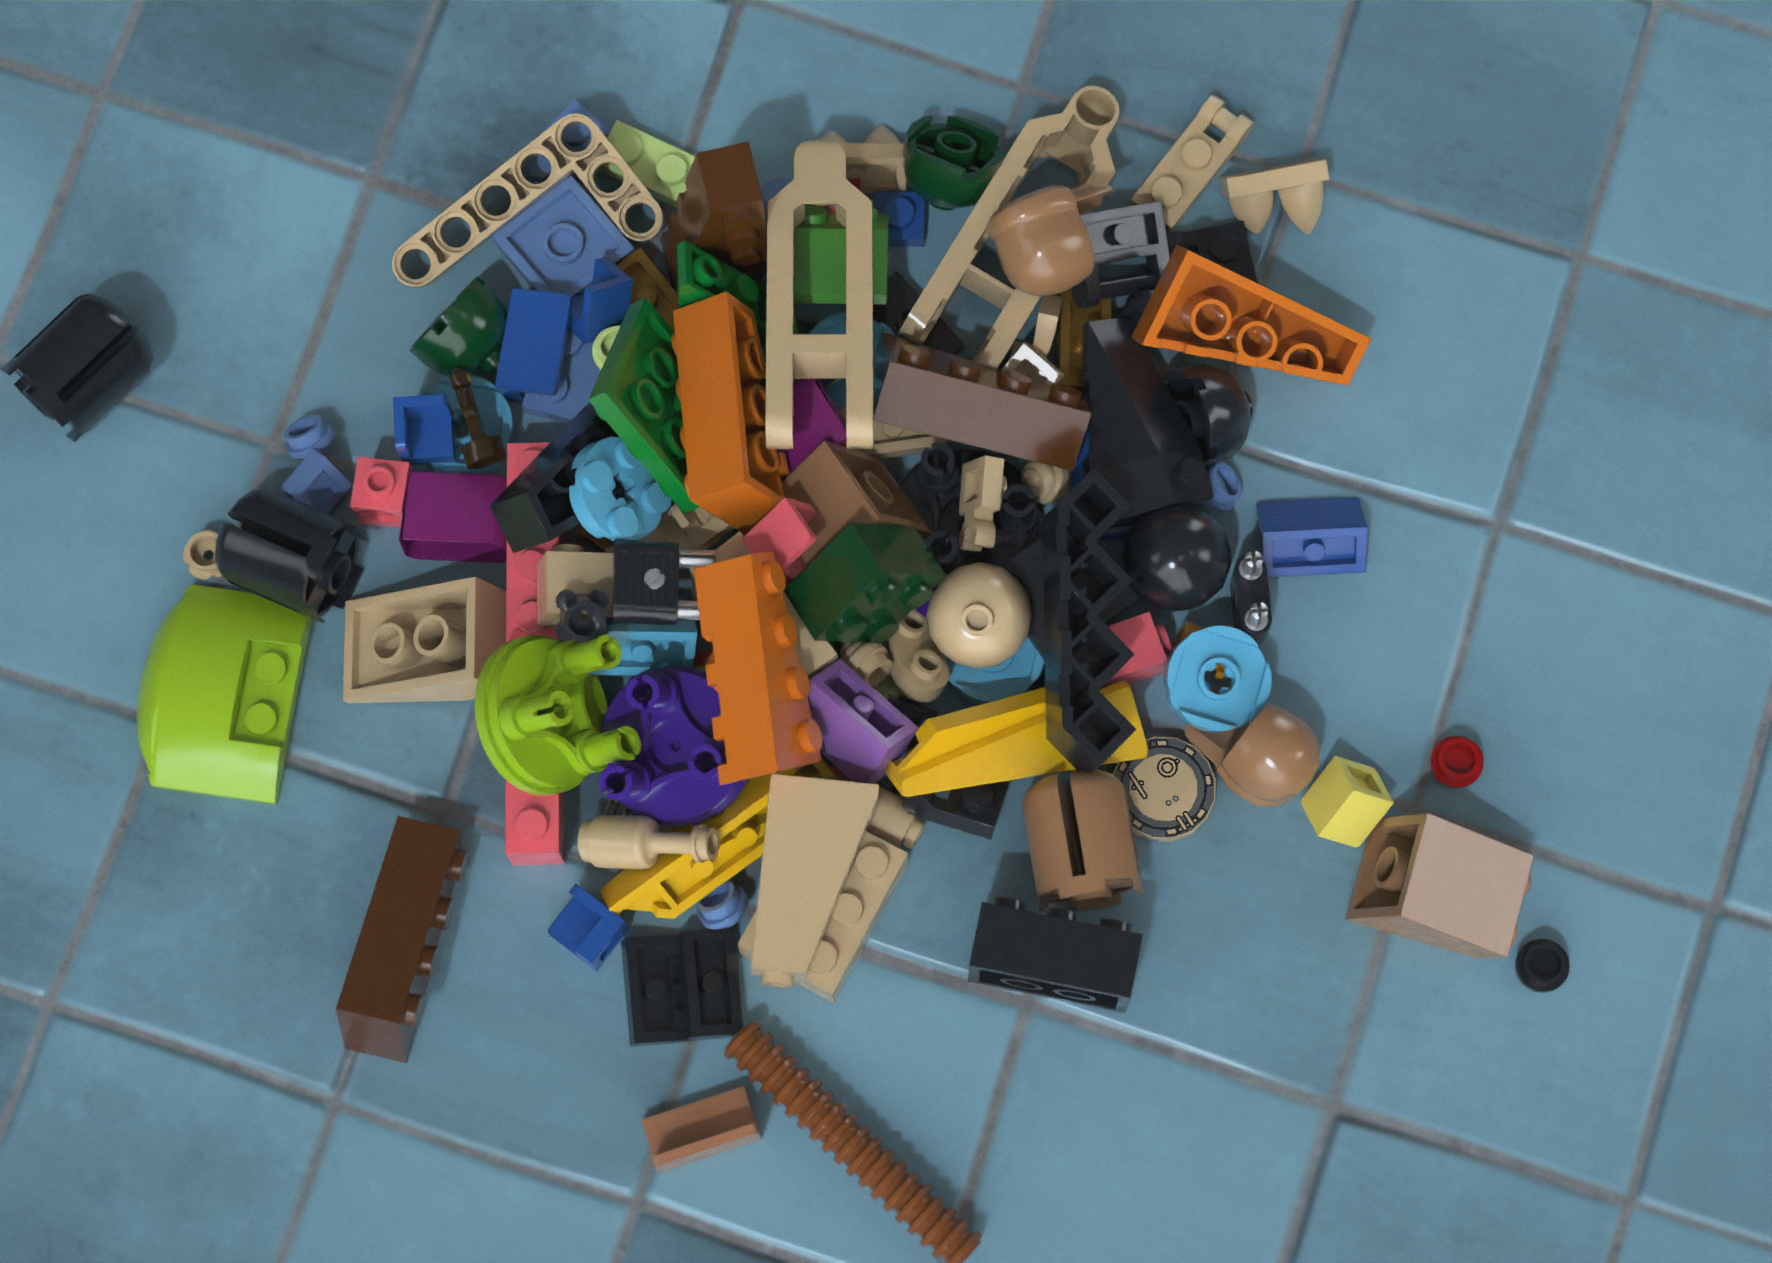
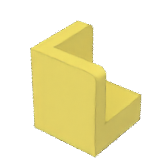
[1301,756,1394,847]

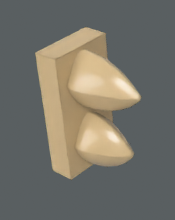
[818,124,906,193]
[1218,159,1330,234]

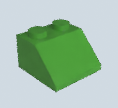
[793,206,889,305]

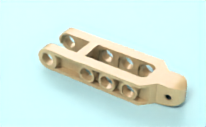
[898,86,1120,369]
[766,140,873,449]

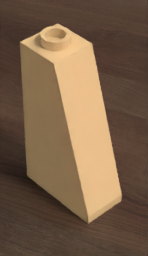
[751,774,879,988]

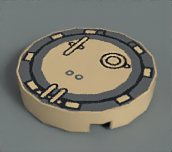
[1112,737,1216,842]

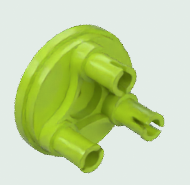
[475,634,641,796]

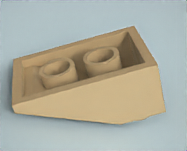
[343,576,506,703]

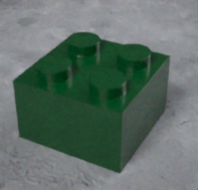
[784,522,946,643]

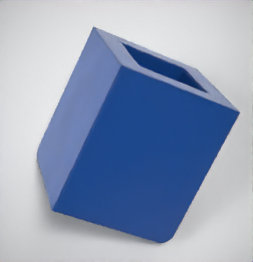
[568,257,633,344]
[393,394,456,465]
[548,884,629,972]

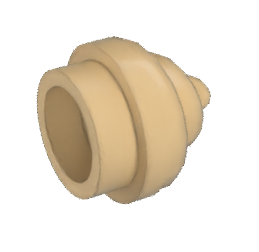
[1021,460,1072,505]
[840,641,893,689]

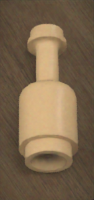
[578,815,720,869]

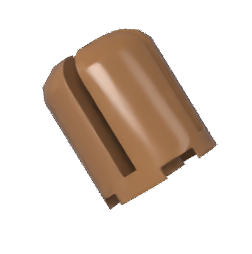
[1022,769,1144,913]

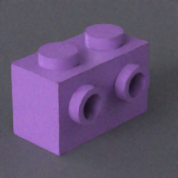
[807,659,918,784]

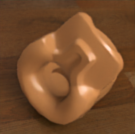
[986,183,1115,297]
[1185,685,1320,807]

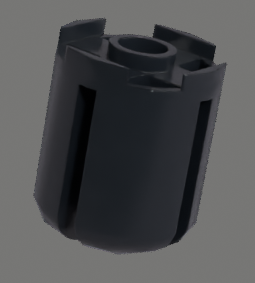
[1,294,153,442]
[215,488,368,623]

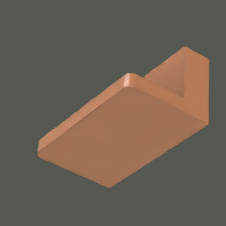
[641,1086,761,1173]

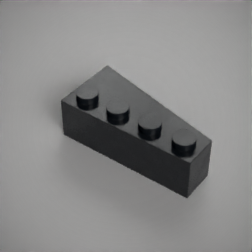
[490,402,624,553]

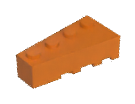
[1131,245,1371,386]
[671,291,795,535]
[694,551,822,785]

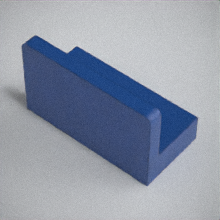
[495,288,573,402]
[1256,497,1367,577]

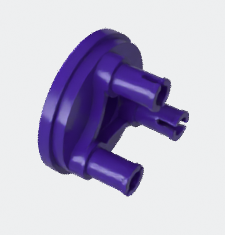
[599,666,750,826]

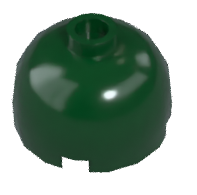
[903,115,1007,211]
[409,276,507,376]

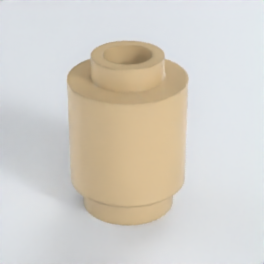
[866,786,926,850]

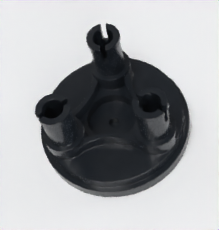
[899,443,1043,575]

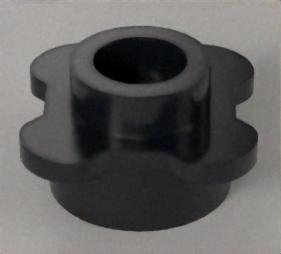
[555,588,609,641]

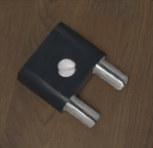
[612,540,716,626]
[1230,551,1272,648]

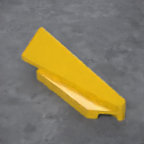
[884,680,1148,797]
[600,756,838,919]

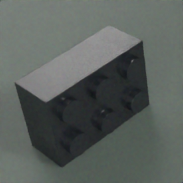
[968,897,1143,1013]

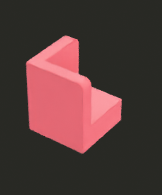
[741,498,816,584]

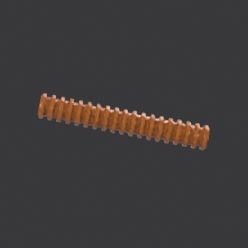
[724,1021,982,1263]

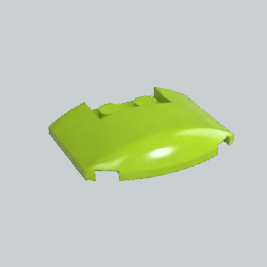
[137,584,312,805]

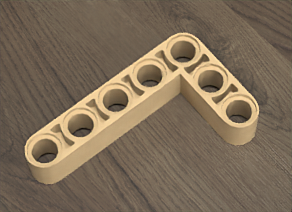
[392,113,664,288]

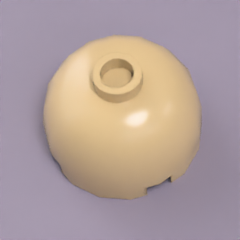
[926,562,1032,669]

